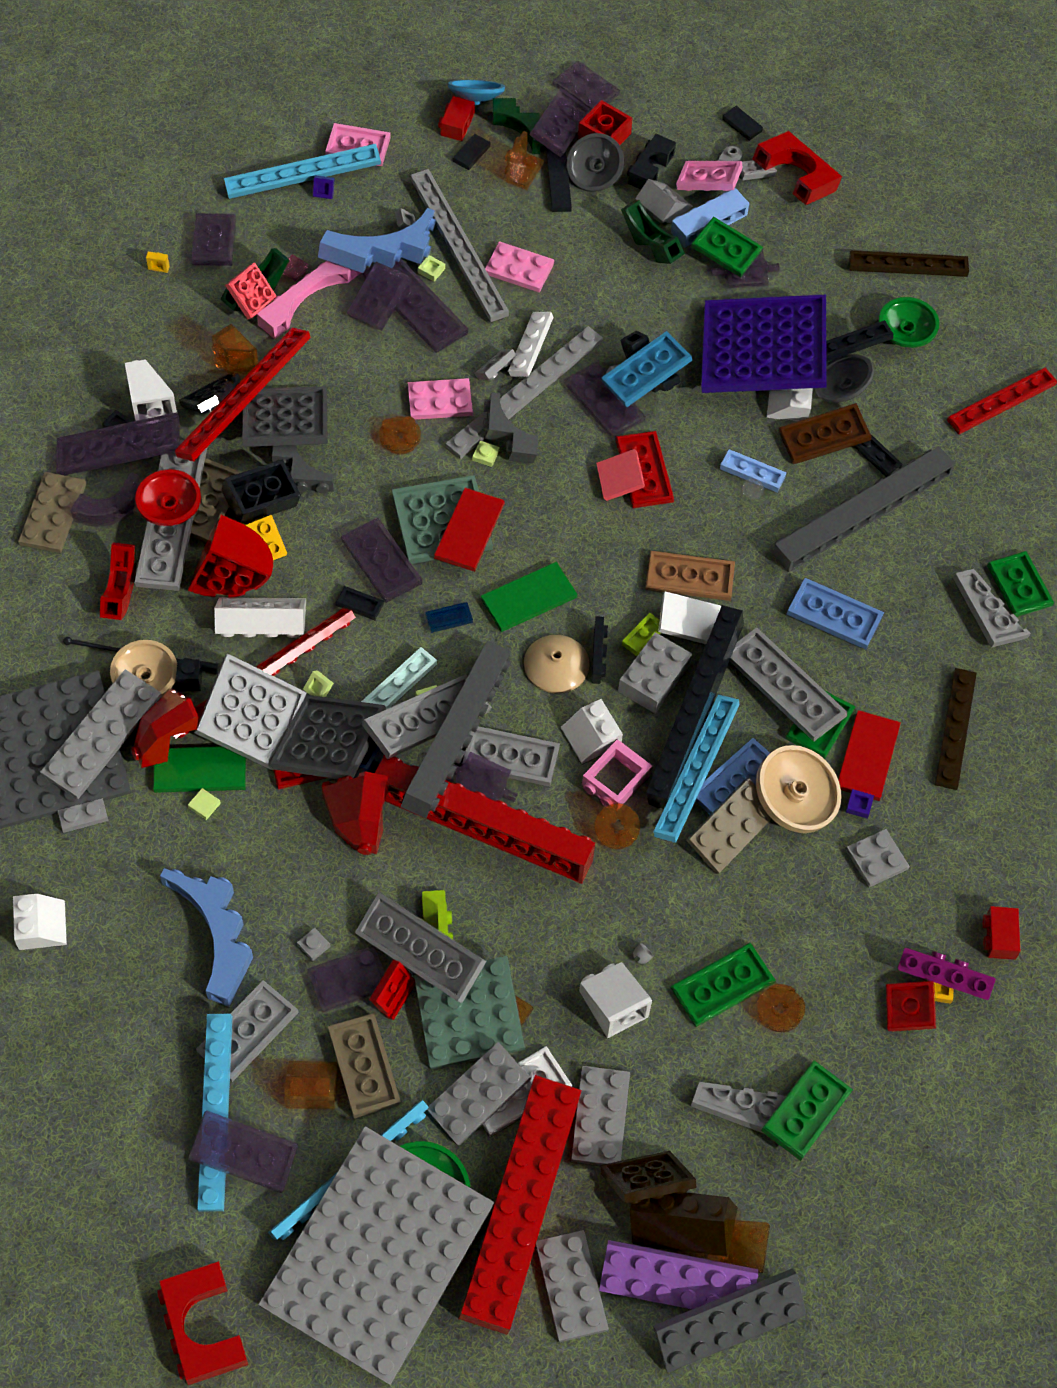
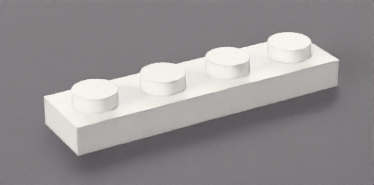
[508,312,554,377]

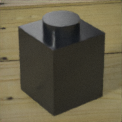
[176,659,202,691]

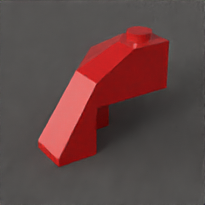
[132,689,198,768]
[322,771,389,855]

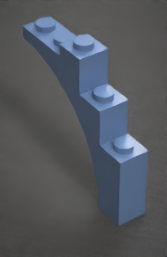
[318,208,436,273]
[160,868,253,1007]

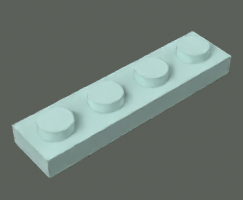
[361,647,437,709]

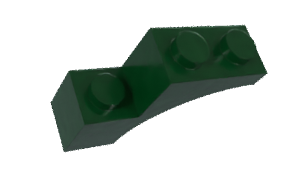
[493,98,544,154]
[621,200,685,264]
[220,248,290,311]

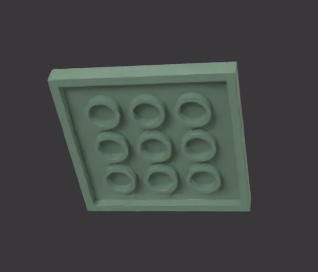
[392,475,493,564]
[414,956,526,1069]

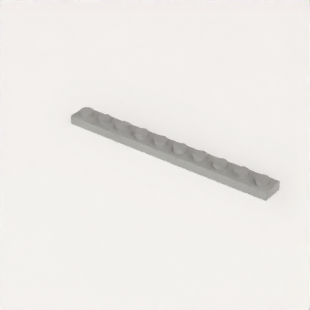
[411,169,509,322]
[446,326,603,459]

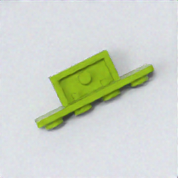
[422,890,453,939]

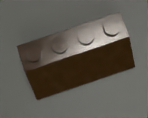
[630,1192,738,1257]

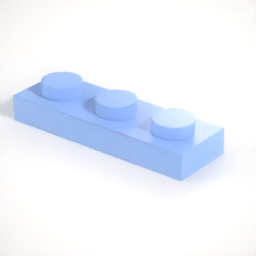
[720,449,786,493]

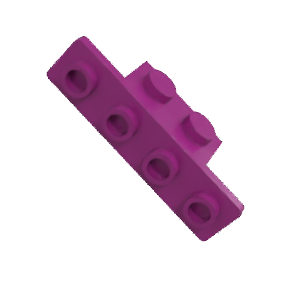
[898,948,996,1000]

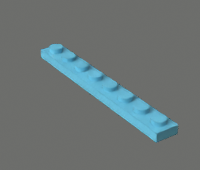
[224,144,381,199]
[654,695,739,843]
[197,1014,233,1211]
[268,1100,429,1240]

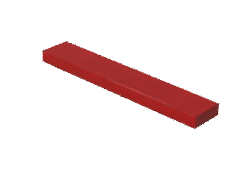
[947,367,1057,434]

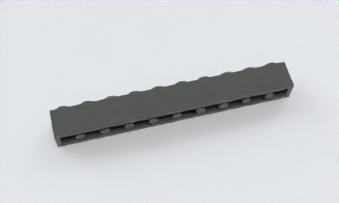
[773,446,955,572]
[401,640,512,818]

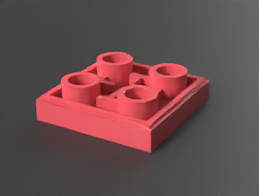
[225,262,277,319]
[596,449,645,501]

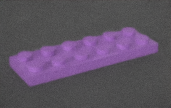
[599,1240,758,1309]

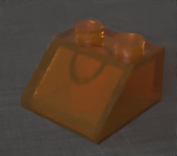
[211,324,258,375]
[284,1061,337,1109]

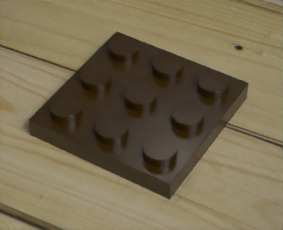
[600,1151,697,1204]

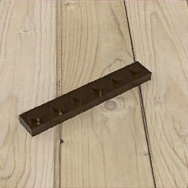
[849,250,969,277]
[935,668,977,790]

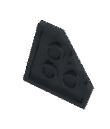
[179,372,241,414]

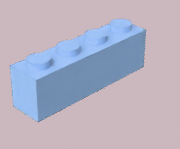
[671,188,749,248]

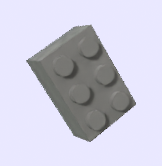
[618,632,692,714]

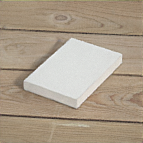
[658,591,721,644]

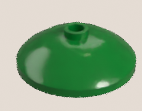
[879,297,940,348]

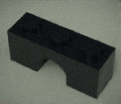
[627,134,676,189]

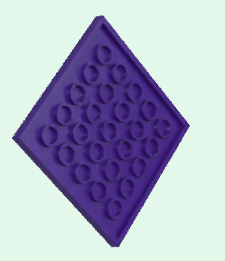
[701,294,827,393]

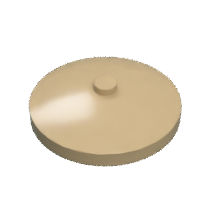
[756,745,841,833]

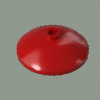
[135,469,201,526]

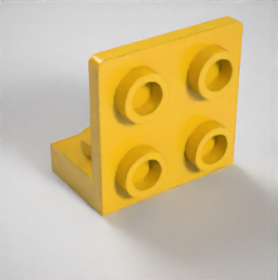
[246,515,287,560]

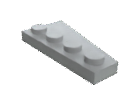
[953,569,1031,648]
[691,1082,786,1133]

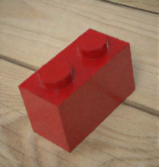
[438,96,475,141]
[982,906,1021,960]

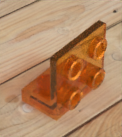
[505,131,544,190]
[707,1220,770,1273]

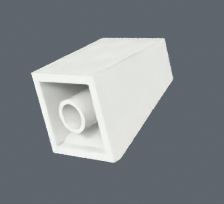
[125,360,178,426]
[579,962,652,1038]

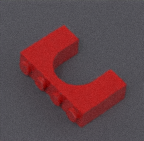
[753,131,842,205]
[157,1261,248,1385]

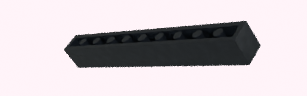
[646,605,744,809]

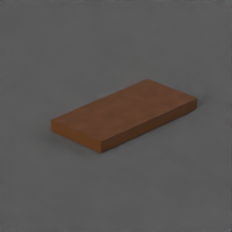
[778,403,872,464]

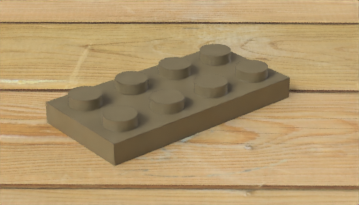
[18,472,86,553]
[686,778,772,874]
[328,1013,401,1118]

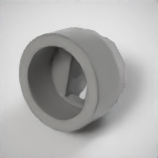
[633,943,654,964]

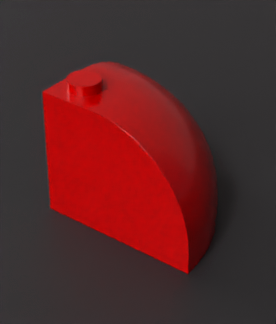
[188,515,273,598]

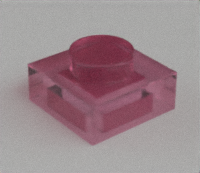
[283,254,308,281]

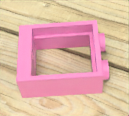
[582,739,652,812]

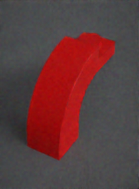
[100,542,136,620]

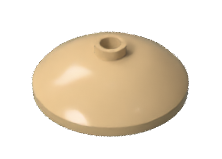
[524,635,590,693]
[110,640,177,696]

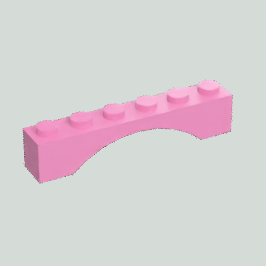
[257,261,361,339]

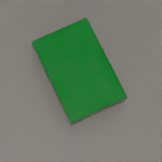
[691,216,763,278]
[987,551,1054,617]
[785,690,856,759]

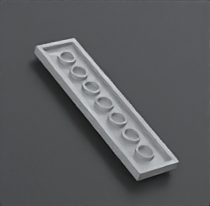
[135,439,208,591]

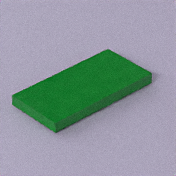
[481,561,577,632]
[153,747,246,793]
[671,942,776,1027]
[761,1060,853,1161]

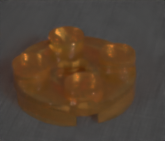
[379,416,421,455]
[594,803,640,849]
[757,984,805,1032]

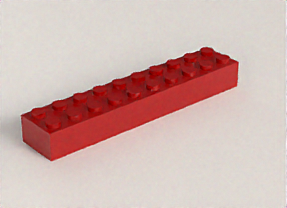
[375,755,595,884]
[459,1075,582,1335]

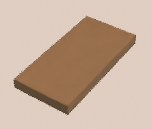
[645,551,735,601]

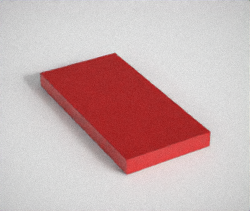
[615,431,674,508]
[434,488,505,572]
[838,710,901,801]

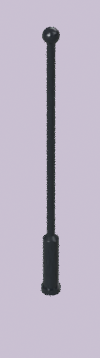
[63,637,220,674]

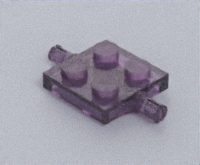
[712,249,780,289]
[454,751,518,802]

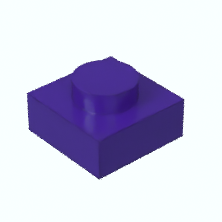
[313,175,335,199]
[846,789,874,819]

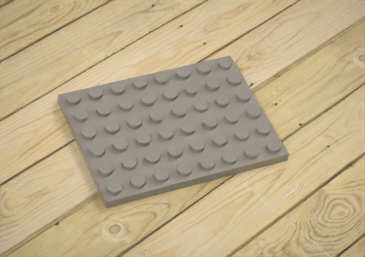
[258,1126,495,1386]

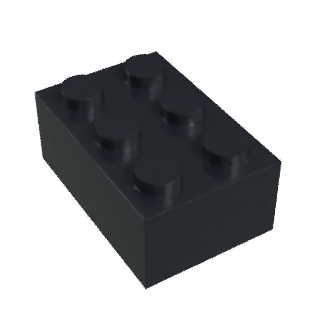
[221,459,301,524]

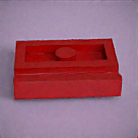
[369,960,416,1020]

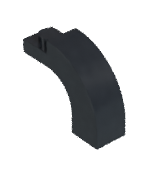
[620,331,681,393]

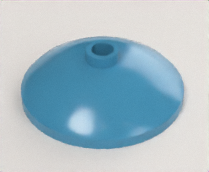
[448,80,505,105]

